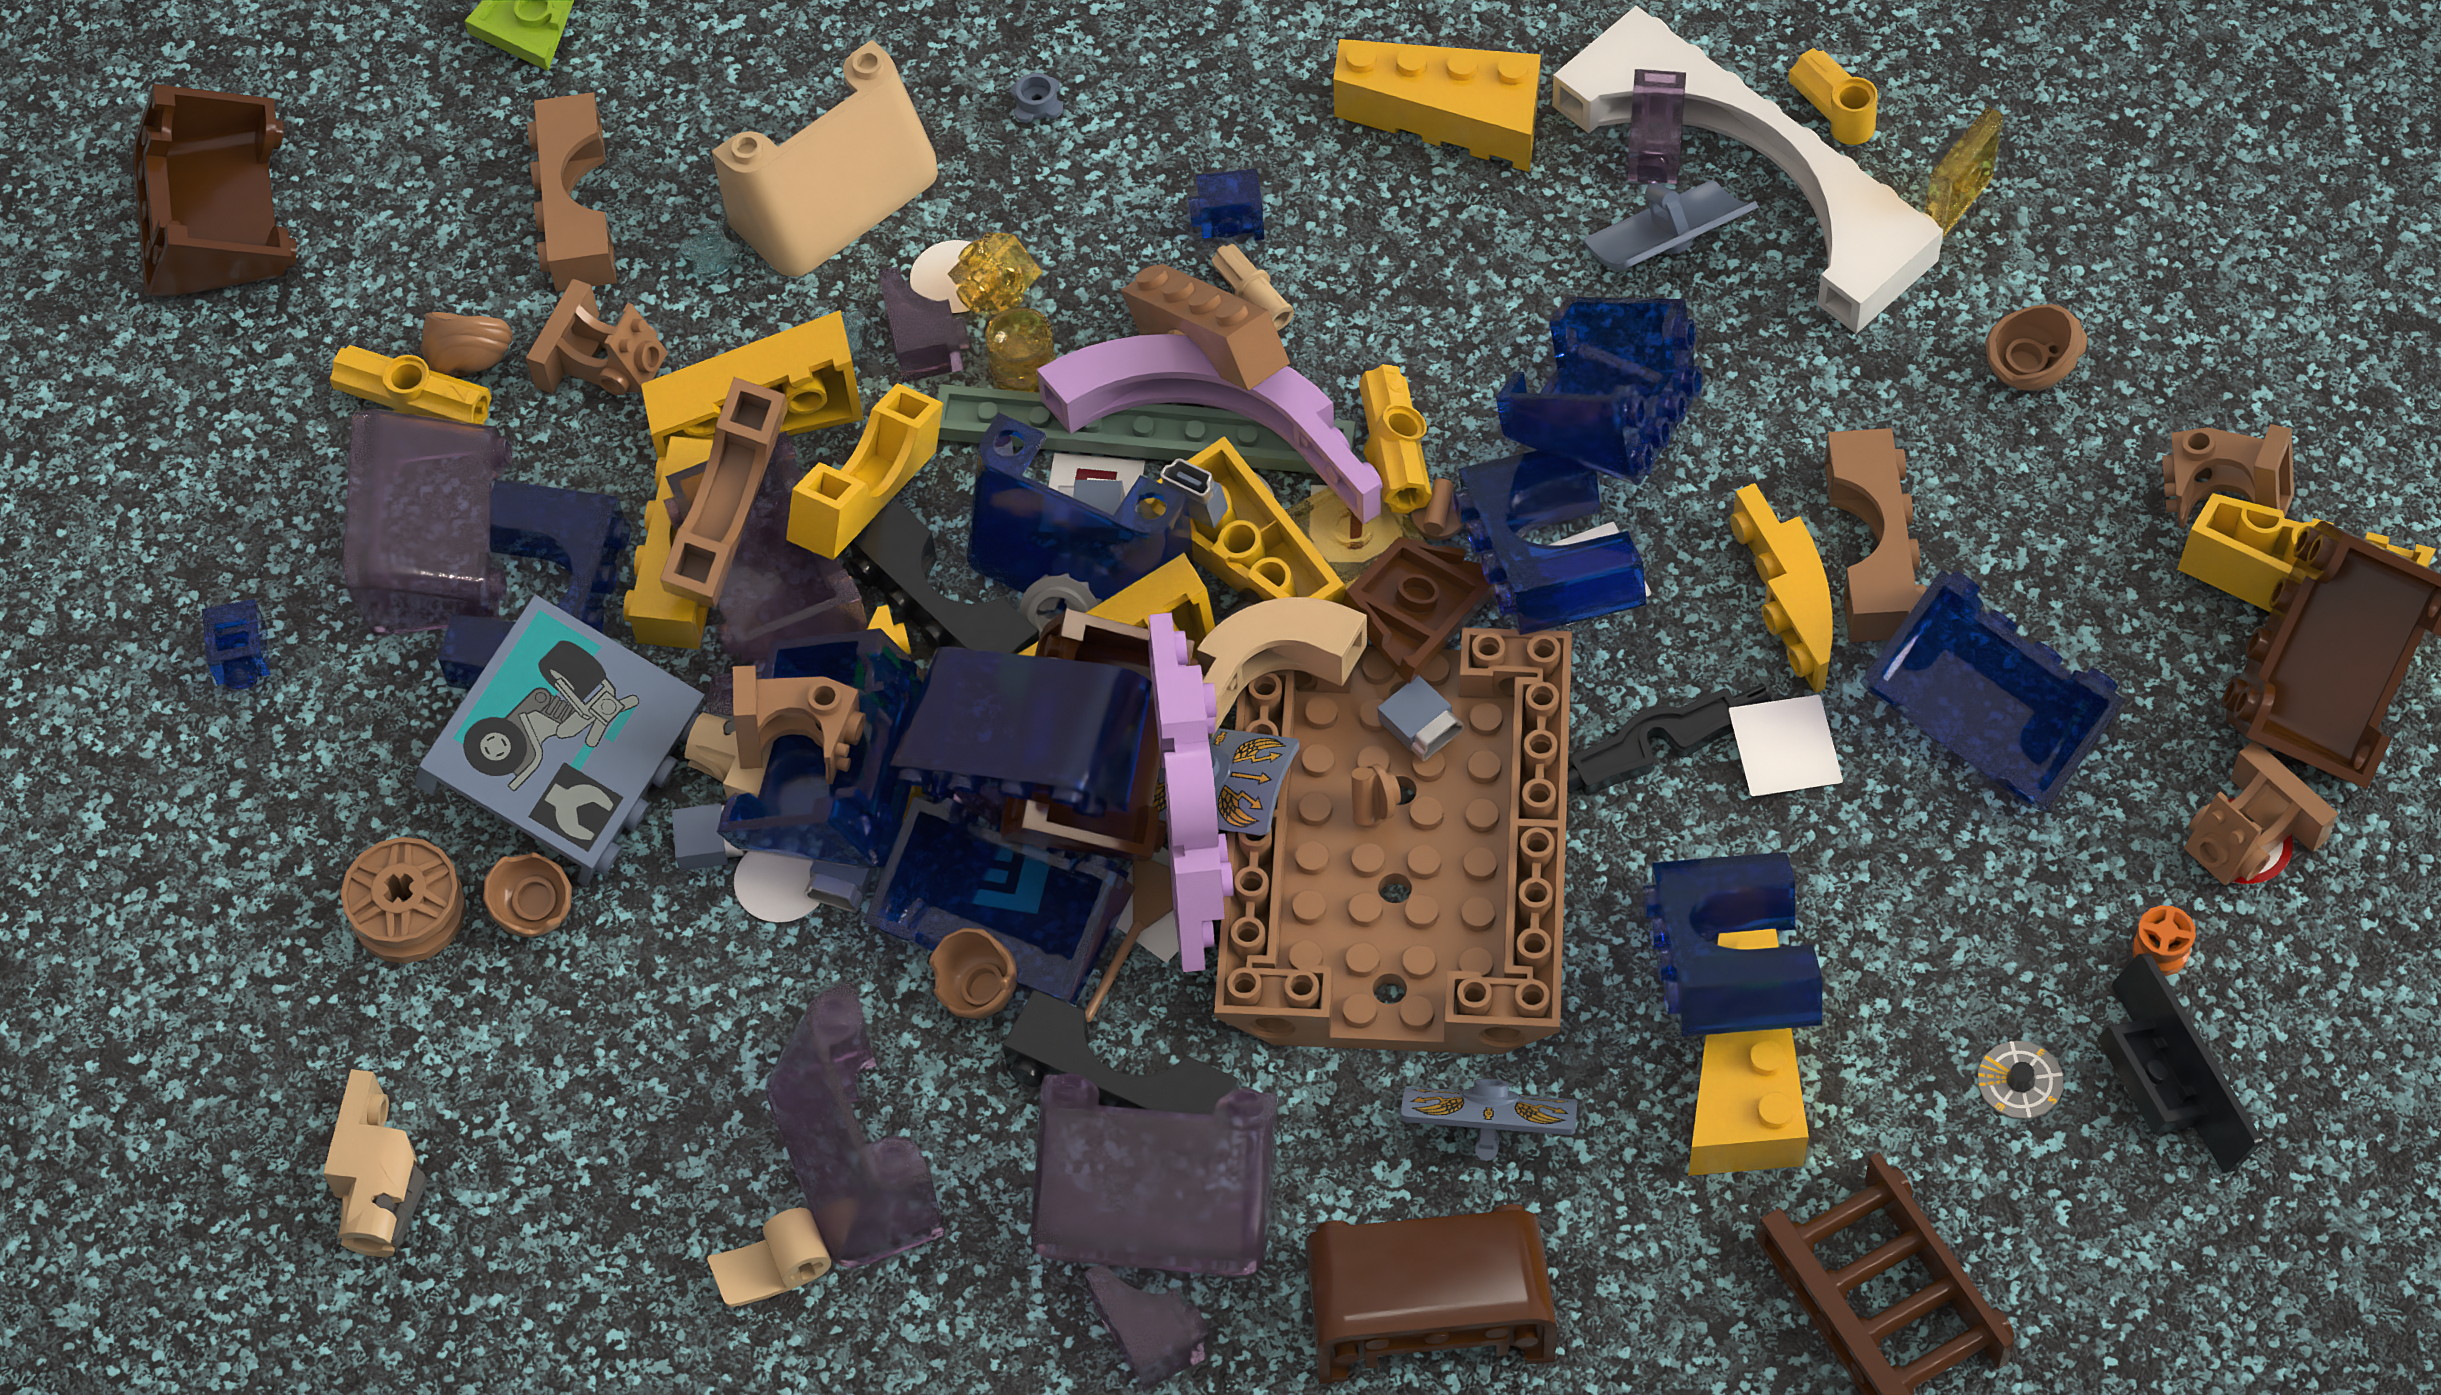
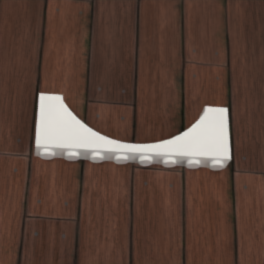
[1552,6,1943,334]

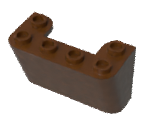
[2221,521,2441,789]

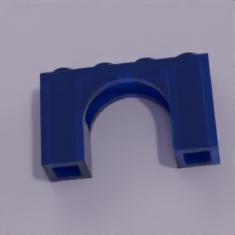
[1453,440,1647,635]
[438,480,631,690]
[1642,852,1822,1037]

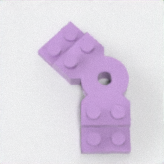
[1148,613,1234,972]

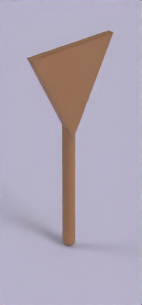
[1084,859,1173,1023]

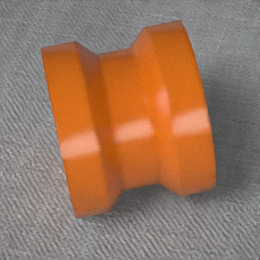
[2132,905,2196,976]

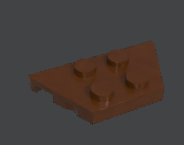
[1342,537,1514,684]

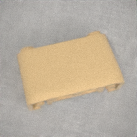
[712,40,938,277]

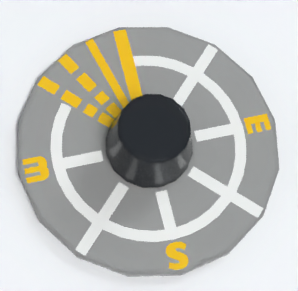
[1978,1041,2064,1119]

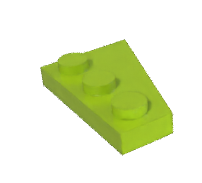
[465,0,574,71]

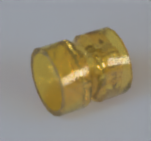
[985,307,1056,393]

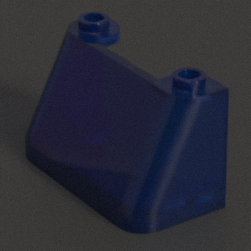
[717,628,934,869]

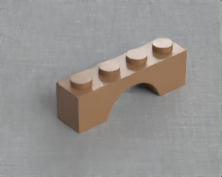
[527,92,617,292]
[1121,263,1290,391]
[660,377,788,609]
[1824,428,1927,642]

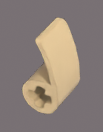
[707,1207,831,1307]

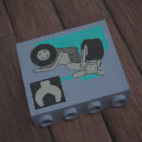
[415,594,705,887]

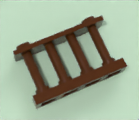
[1757,1152,2015,1395]

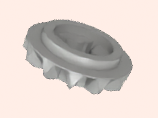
[1019,572,1102,636]

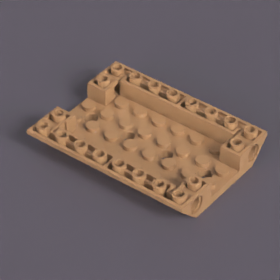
[1214,627,1572,1055]

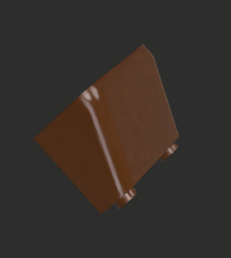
[133,84,297,298]
[1000,609,1198,862]
[1305,1204,1557,1384]

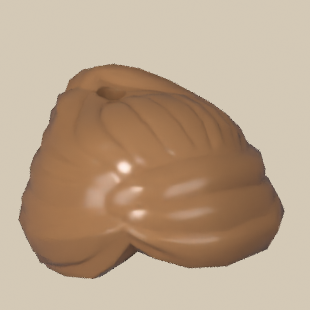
[1985,304,2088,391]
[420,312,513,378]

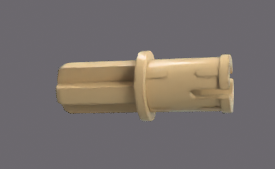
[1212,244,1295,331]

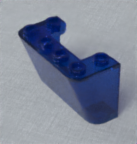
[1496,297,1703,486]
[966,413,1194,611]
[1860,569,2125,811]
[888,647,1152,819]
[863,794,1135,1006]

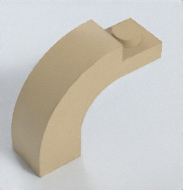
[1197,597,1367,738]

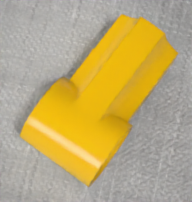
[1789,48,1878,145]

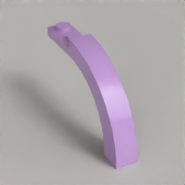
[1037,334,1383,524]

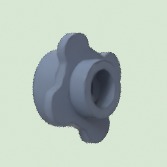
[1010,73,1063,123]

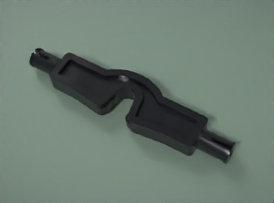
[1567,683,1772,796]

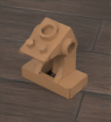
[526,279,668,395]
[2162,424,2294,528]
[733,666,866,784]
[2184,740,2338,885]

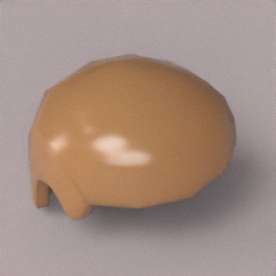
[483,852,572,937]
[929,927,1018,1020]

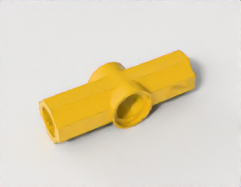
[330,345,492,433]
[1359,364,1432,514]

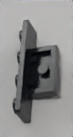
[2097,953,2263,1173]

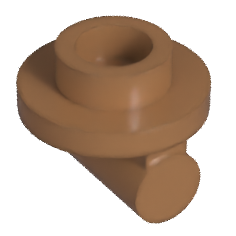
[1411,478,1465,540]
[1351,764,1401,826]

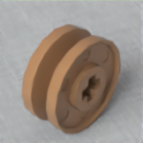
[341,837,467,964]

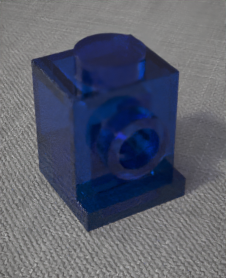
[1188,168,1264,241]
[202,599,271,689]

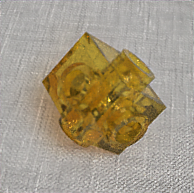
[947,232,1043,315]

